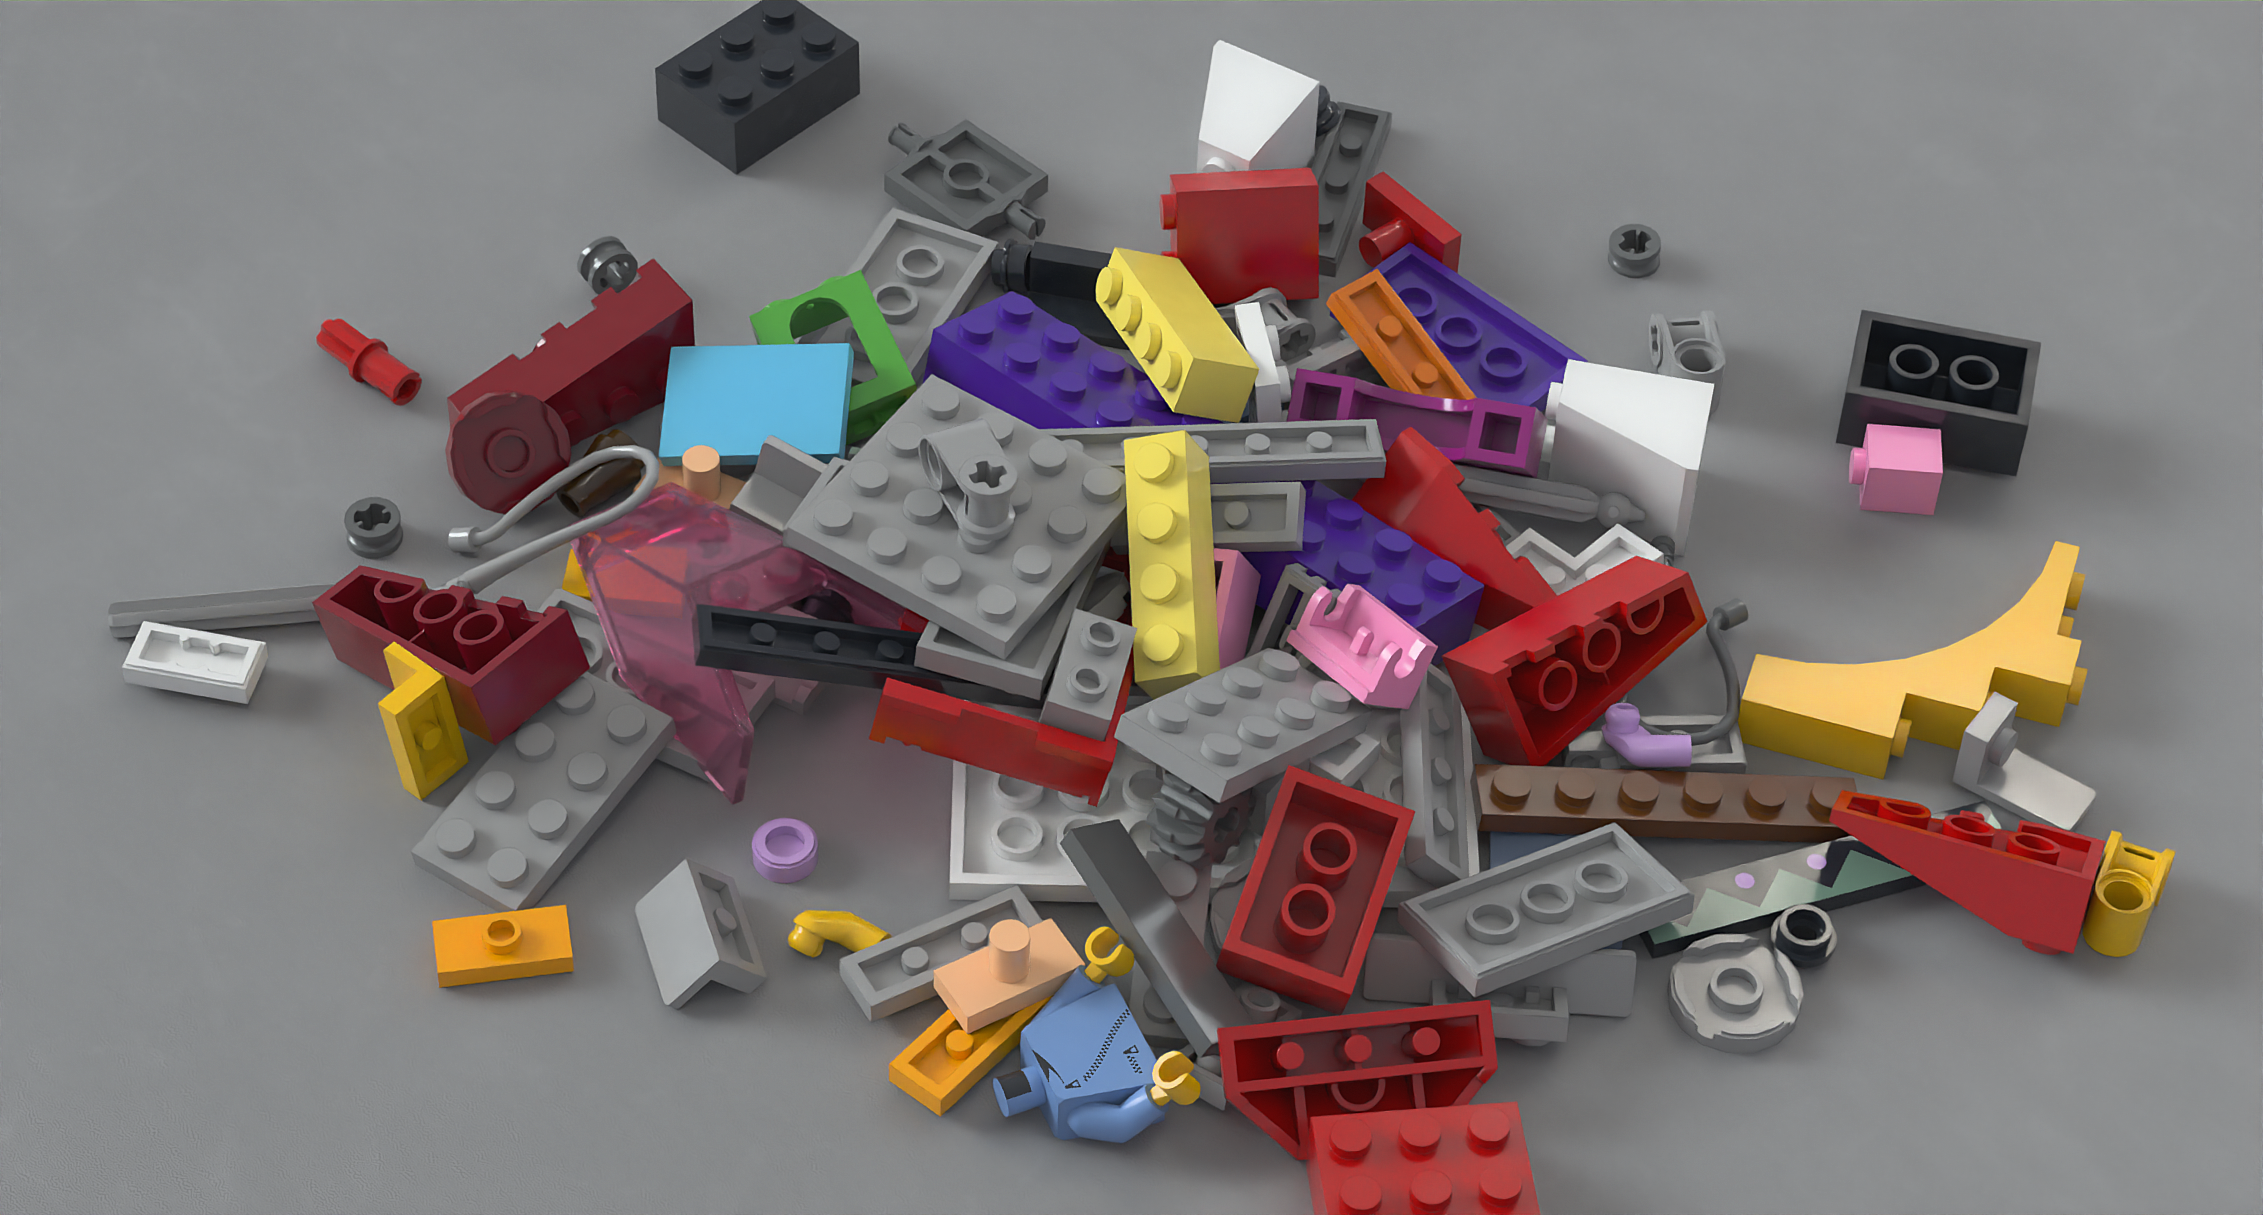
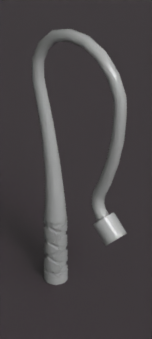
[434,445,659,594]

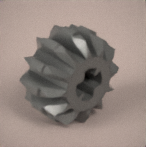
[1146,774,1257,870]

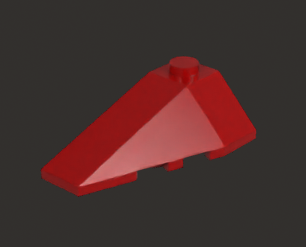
[1352,427,1557,631]
[1829,790,2106,955]

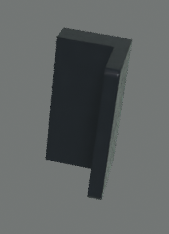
[1027,241,1130,350]

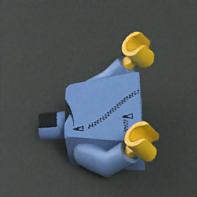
[993,927,1201,1144]

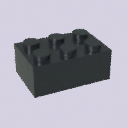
[655,0,860,175]
[1836,310,2041,477]

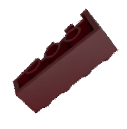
[312,565,591,746]

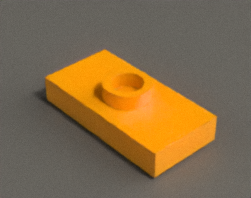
[432,905,574,988]

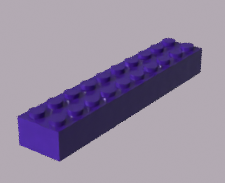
[922,291,1485,666]

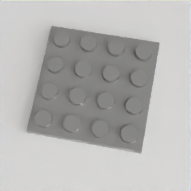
[787,374,1127,660]

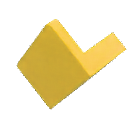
[378,642,469,801]

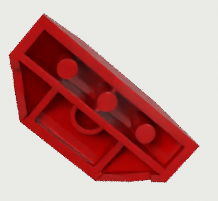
[1217,1000,1498,1160]

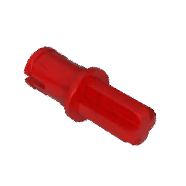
[316,318,422,406]

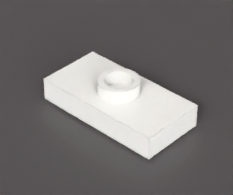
[122,621,268,704]

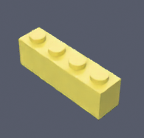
[1096,247,1259,423]
[1124,430,1220,700]

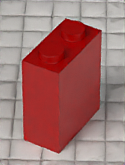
[1159,168,1319,304]

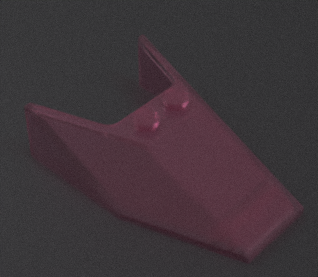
[568,482,928,805]

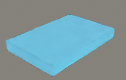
[658,343,854,466]

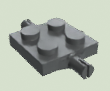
[884,119,1048,240]

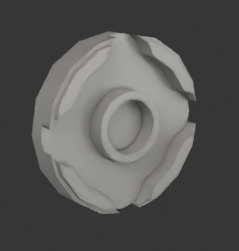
[1667,934,1803,1053]

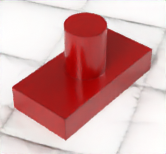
[1359,171,1462,274]

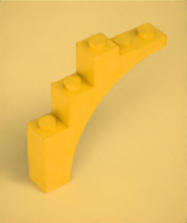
[1738,541,2088,780]

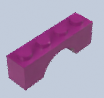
[1286,368,1548,478]

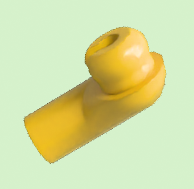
[787,910,892,958]

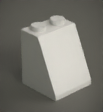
[1197,40,1320,173]
[1540,359,1714,556]

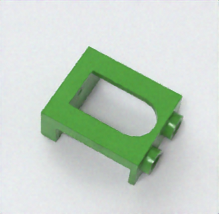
[749,270,917,446]

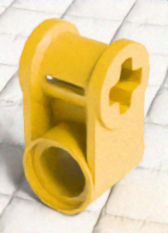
[2082,830,2176,957]

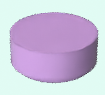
[752,818,818,883]

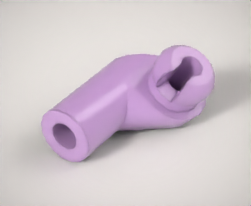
[1602,703,1692,767]

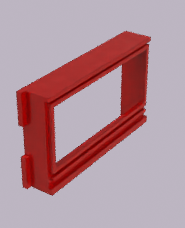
[869,546,1134,807]

